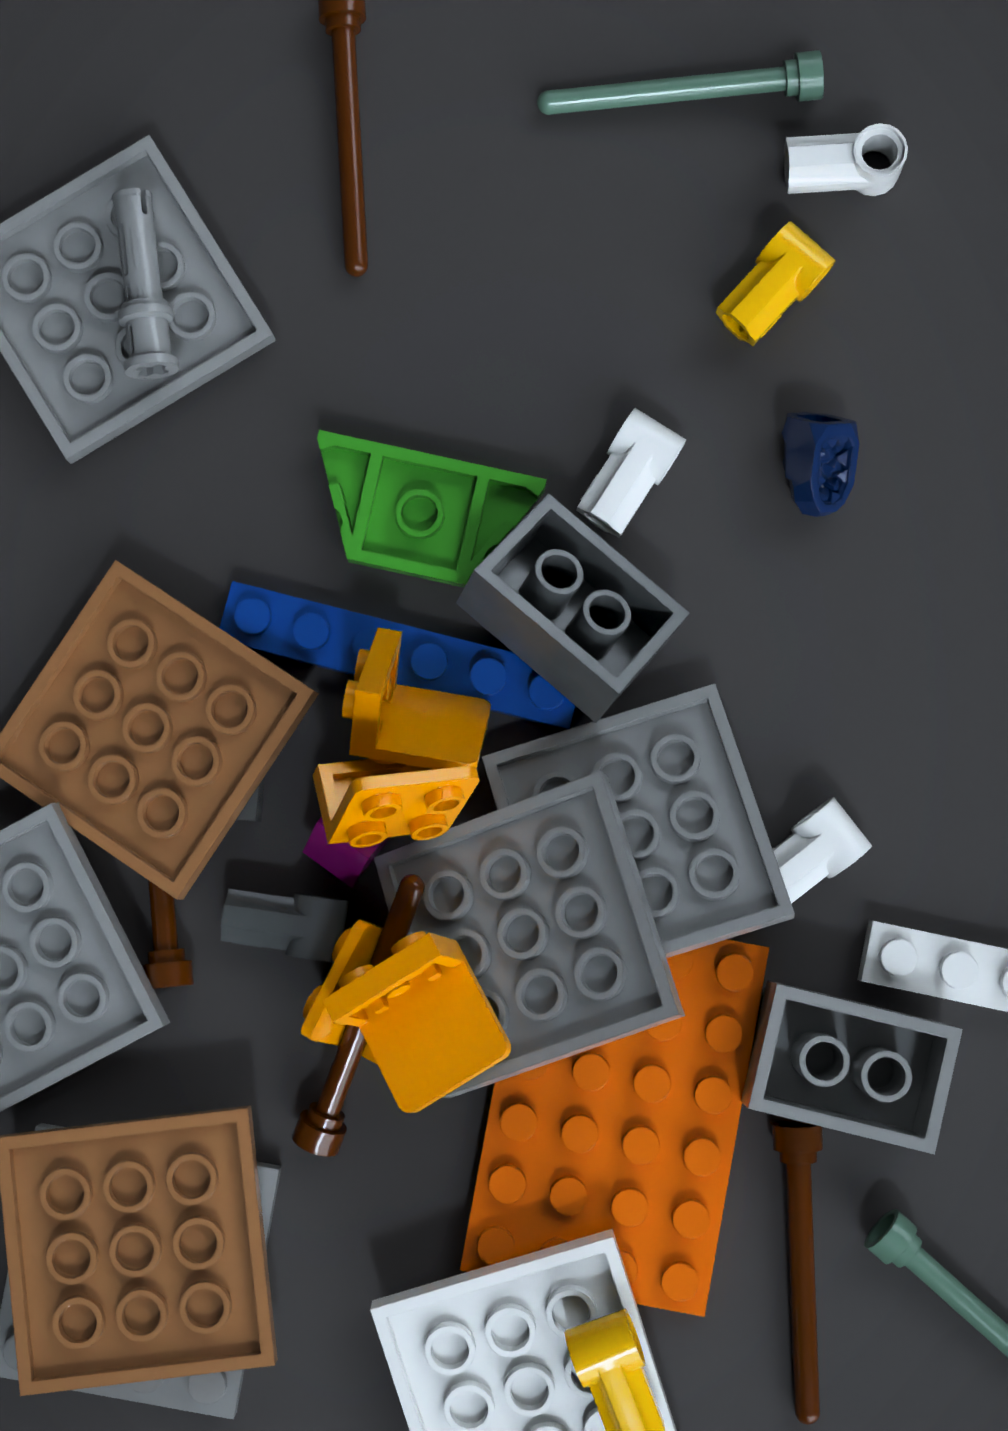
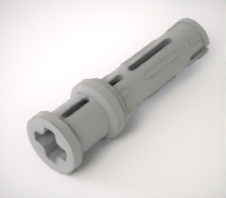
[112,188,179,379]

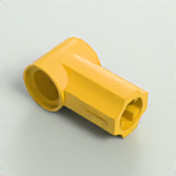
[715,221,836,346]
[564,1308,665,1431]

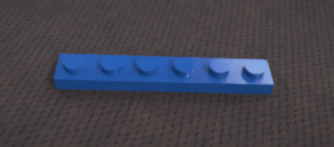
[219,581,575,730]

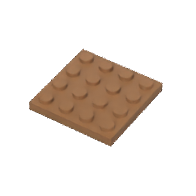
[0,560,319,900]
[0,1105,278,1396]

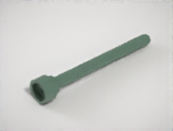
[537,50,824,115]
[864,1209,1008,1358]

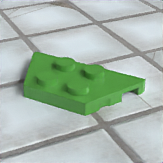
[317,430,547,588]

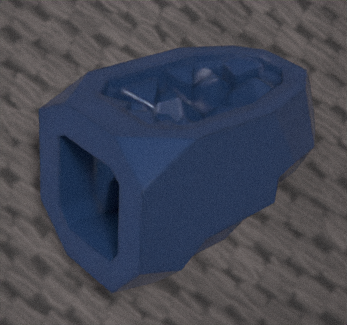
[782,412,860,517]

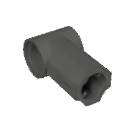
[220,888,349,962]

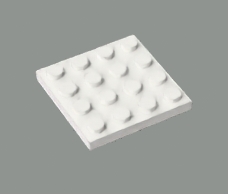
[370,1228,677,1431]

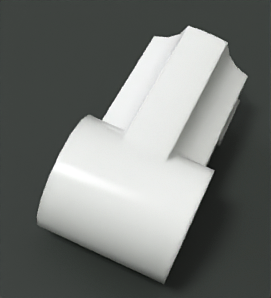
[784,123,908,196]
[576,408,686,538]
[772,797,872,904]

